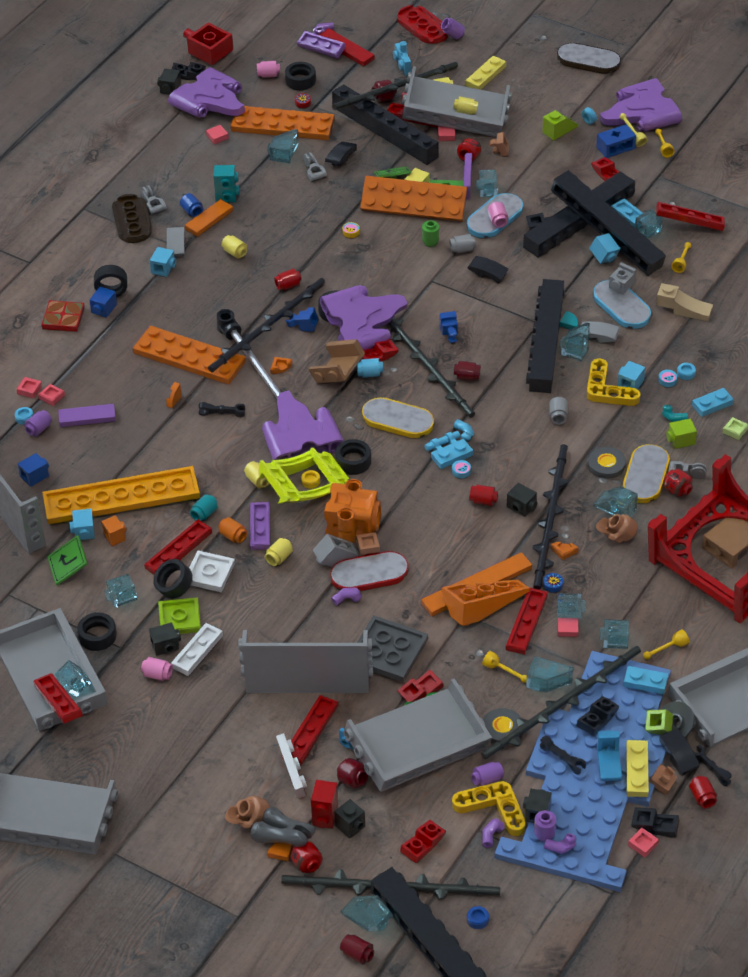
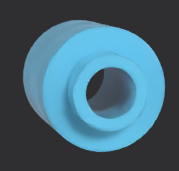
[357,358,383,378]

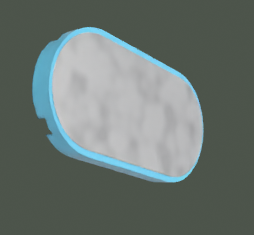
[467,193,523,238]
[594,280,651,329]

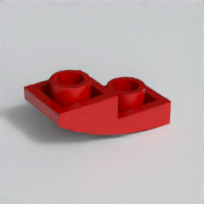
[400,820,446,863]

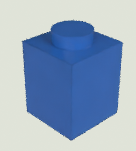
[89,287,117,318]
[17,453,49,487]

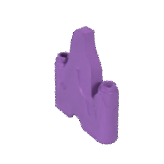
[168,67,245,117]
[600,78,682,132]
[320,285,408,350]
[262,391,344,460]

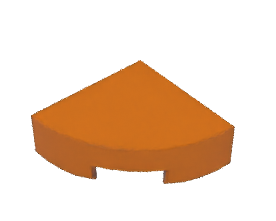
[270,357,293,374]
[166,382,182,408]
[551,542,579,561]
[267,843,293,861]

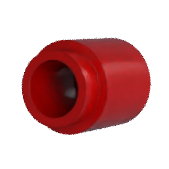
[274,268,302,291]
[469,484,498,506]
[689,776,717,809]

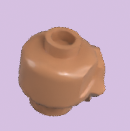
[595,514,638,543]
[225,796,270,829]

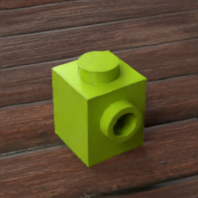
[666,418,697,449]

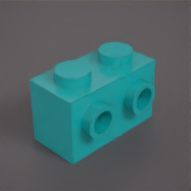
[213,165,240,202]

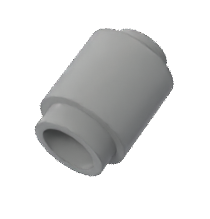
[449,234,476,254]
[549,397,568,425]

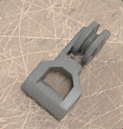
[303,152,327,181]
[141,185,167,215]
[668,461,707,479]

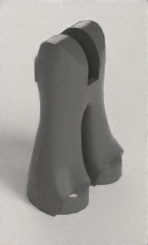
[250,807,316,847]

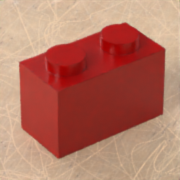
[311,780,339,829]

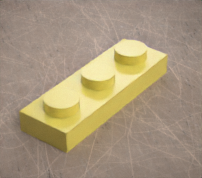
[465,56,506,90]
[626,740,649,797]

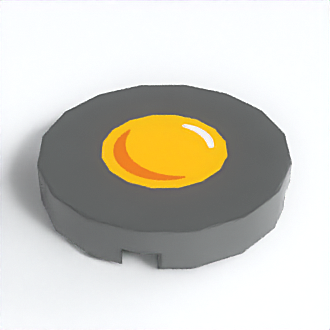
[588,447,626,479]
[483,708,522,745]

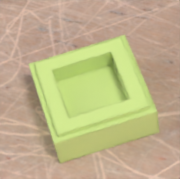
[723,417,748,440]

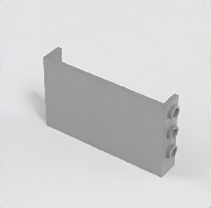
[402,66,512,137]
[0,475,46,554]
[0,608,108,731]
[238,630,373,693]
[668,648,748,748]
[344,678,492,792]
[0,773,118,855]

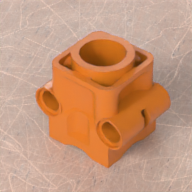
[324,479,382,544]

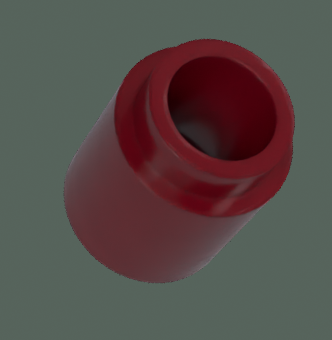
[454,361,481,381]
[340,934,374,964]

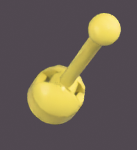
[620,113,648,147]

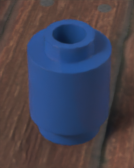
[180,193,203,217]

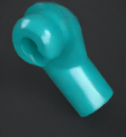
[662,405,688,422]

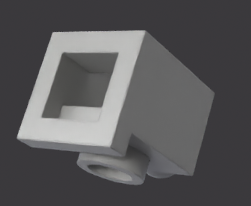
[609,262,636,294]

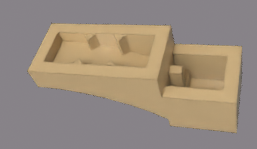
[656,283,713,321]

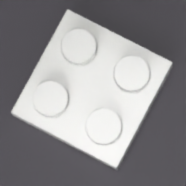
[189,551,235,592]

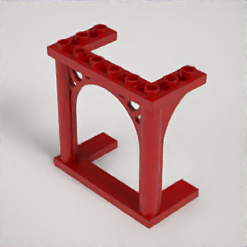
[647,454,748,624]

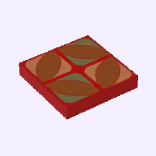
[41,300,85,332]

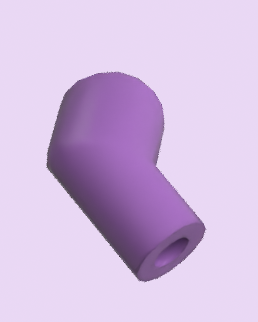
[313,22,334,35]
[331,588,362,606]
[482,819,505,848]
[544,833,576,854]

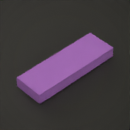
[297,31,346,59]
[463,153,472,199]
[58,404,116,427]
[250,502,270,550]

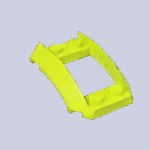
[259,448,349,504]

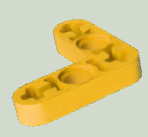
[587,358,641,406]
[452,781,526,836]

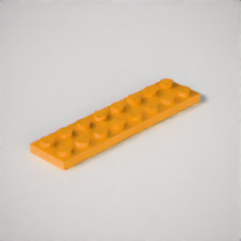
[42,466,200,524]

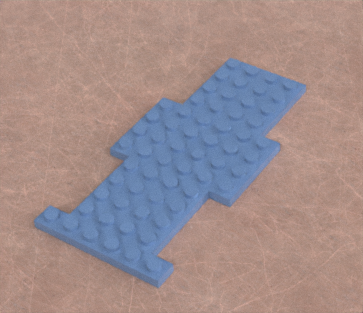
[495,651,671,892]

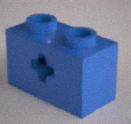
[596,124,636,158]

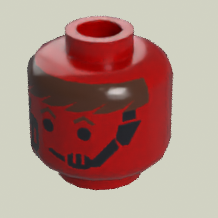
[457,138,481,162]
[664,469,693,497]
[290,841,323,874]

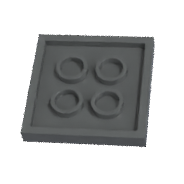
[357,615,428,682]

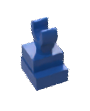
[286,307,319,332]
[439,311,458,343]

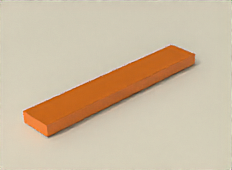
[421,552,532,617]

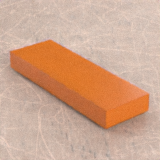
[185,199,233,237]

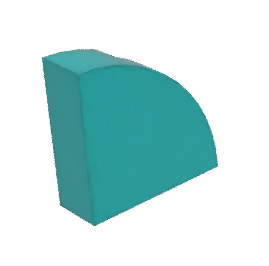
[560,311,578,331]

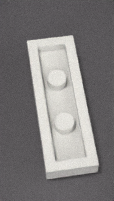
[171,623,223,676]
[276,733,307,799]

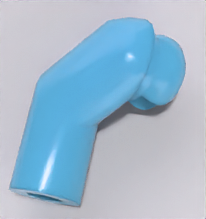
[454,419,474,441]

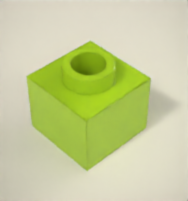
[645,709,673,735]

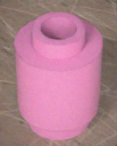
[257,61,280,78]
[488,202,508,228]
[141,657,173,681]

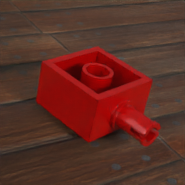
[183,22,233,65]

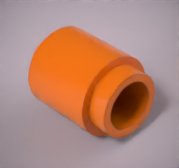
[218,517,248,544]

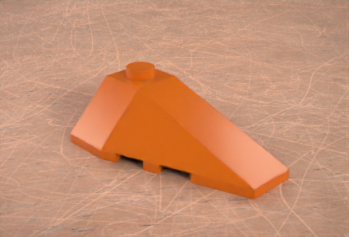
[441,580,530,626]

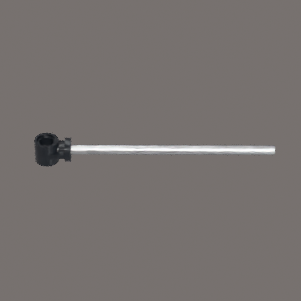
[217,309,281,398]

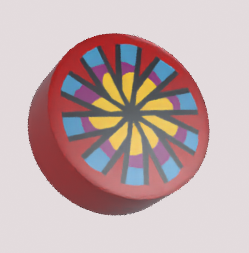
[295,93,311,108]

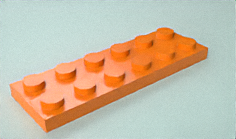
[231,106,335,140]
[360,176,467,222]
[133,325,246,385]

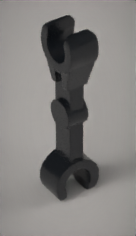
[199,402,245,417]
[540,735,586,775]
[692,745,732,786]

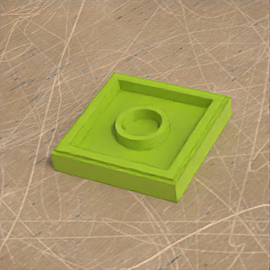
[158,597,201,634]

